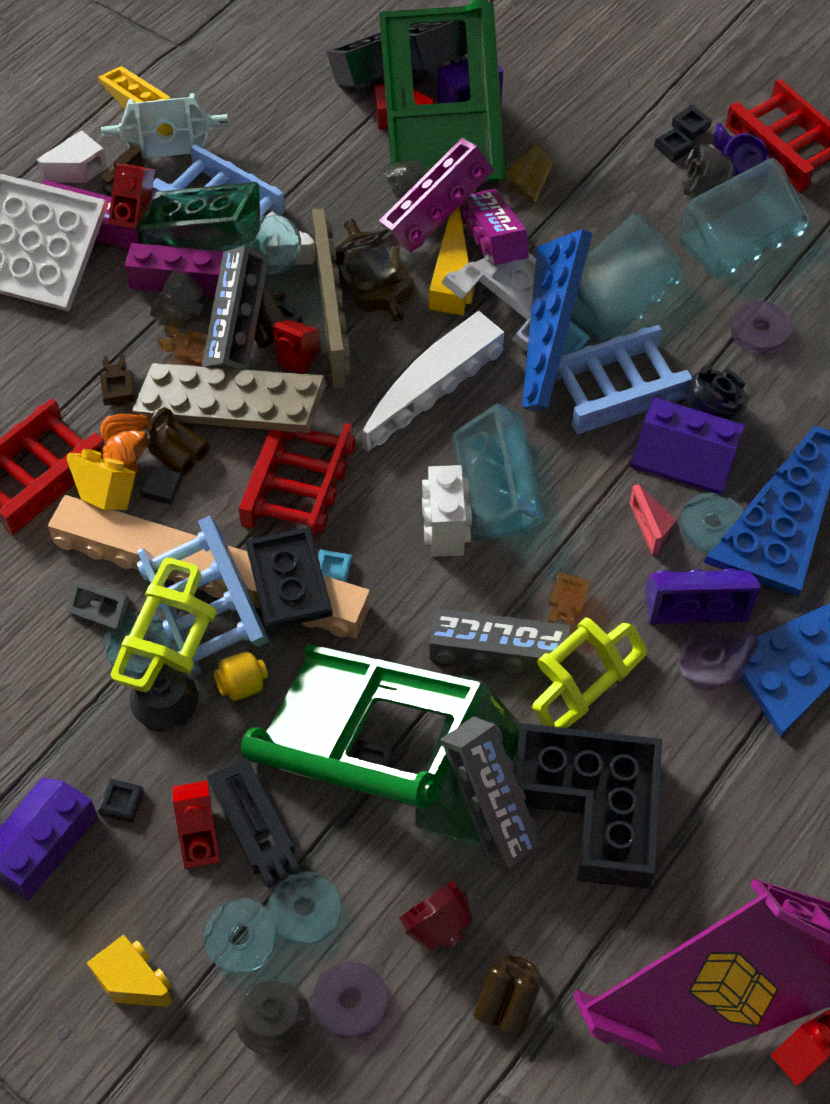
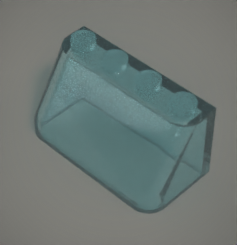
[679,158,809,279]
[571,212,683,343]

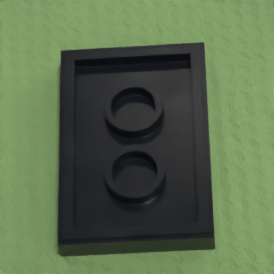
[245,527,333,631]

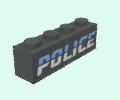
[202,246,269,370]
[429,608,570,678]
[440,716,541,869]

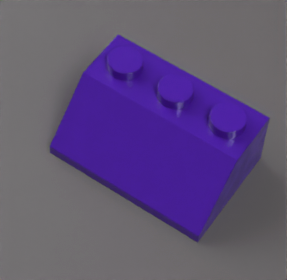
[631,397,745,495]
[645,568,760,624]
[0,777,98,901]

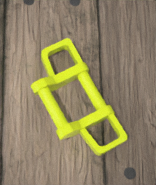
[111,558,217,692]
[532,618,647,728]

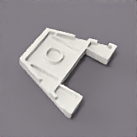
[441,253,536,352]

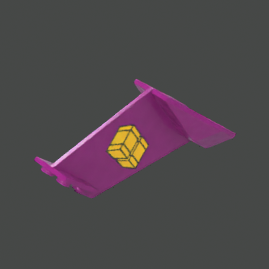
[573,878,830,1067]

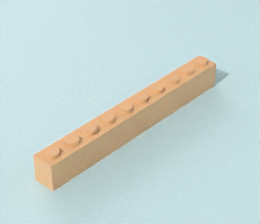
[48,495,370,639]

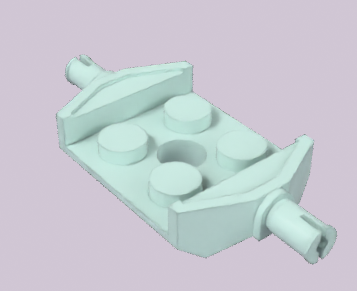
[101,93,229,159]

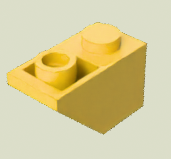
[67,449,136,510]
[87,934,172,1007]

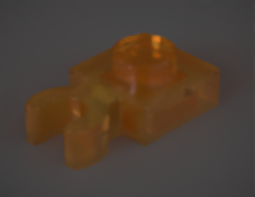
[157,326,207,367]
[548,572,591,632]

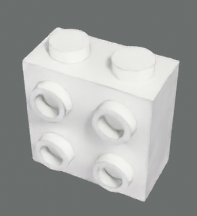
[422,465,472,557]

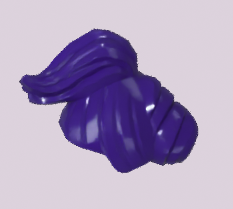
[713,122,773,181]

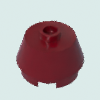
[398,880,473,952]

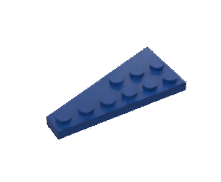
[522,229,593,412]
[703,426,830,596]
[726,603,830,738]

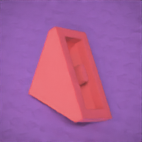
[629,484,676,556]

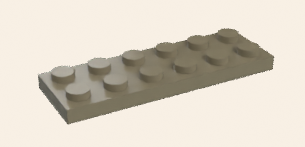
[312,208,350,389]
[132,363,326,433]

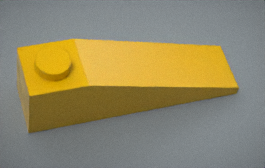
[98,66,174,136]
[429,207,475,316]

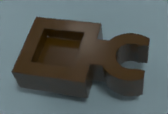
[101,145,144,195]
[100,354,135,406]

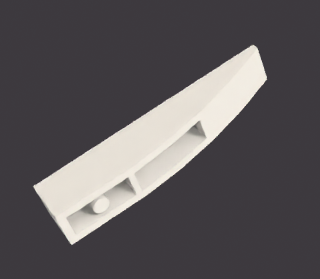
[363,311,504,452]

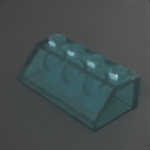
[452,403,545,541]

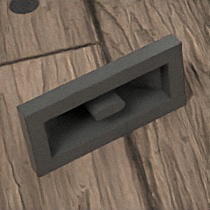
[66,579,129,629]

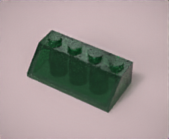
[135,182,261,251]

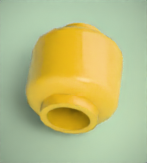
[214,651,268,701]

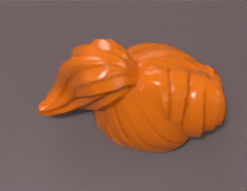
[100,414,149,473]

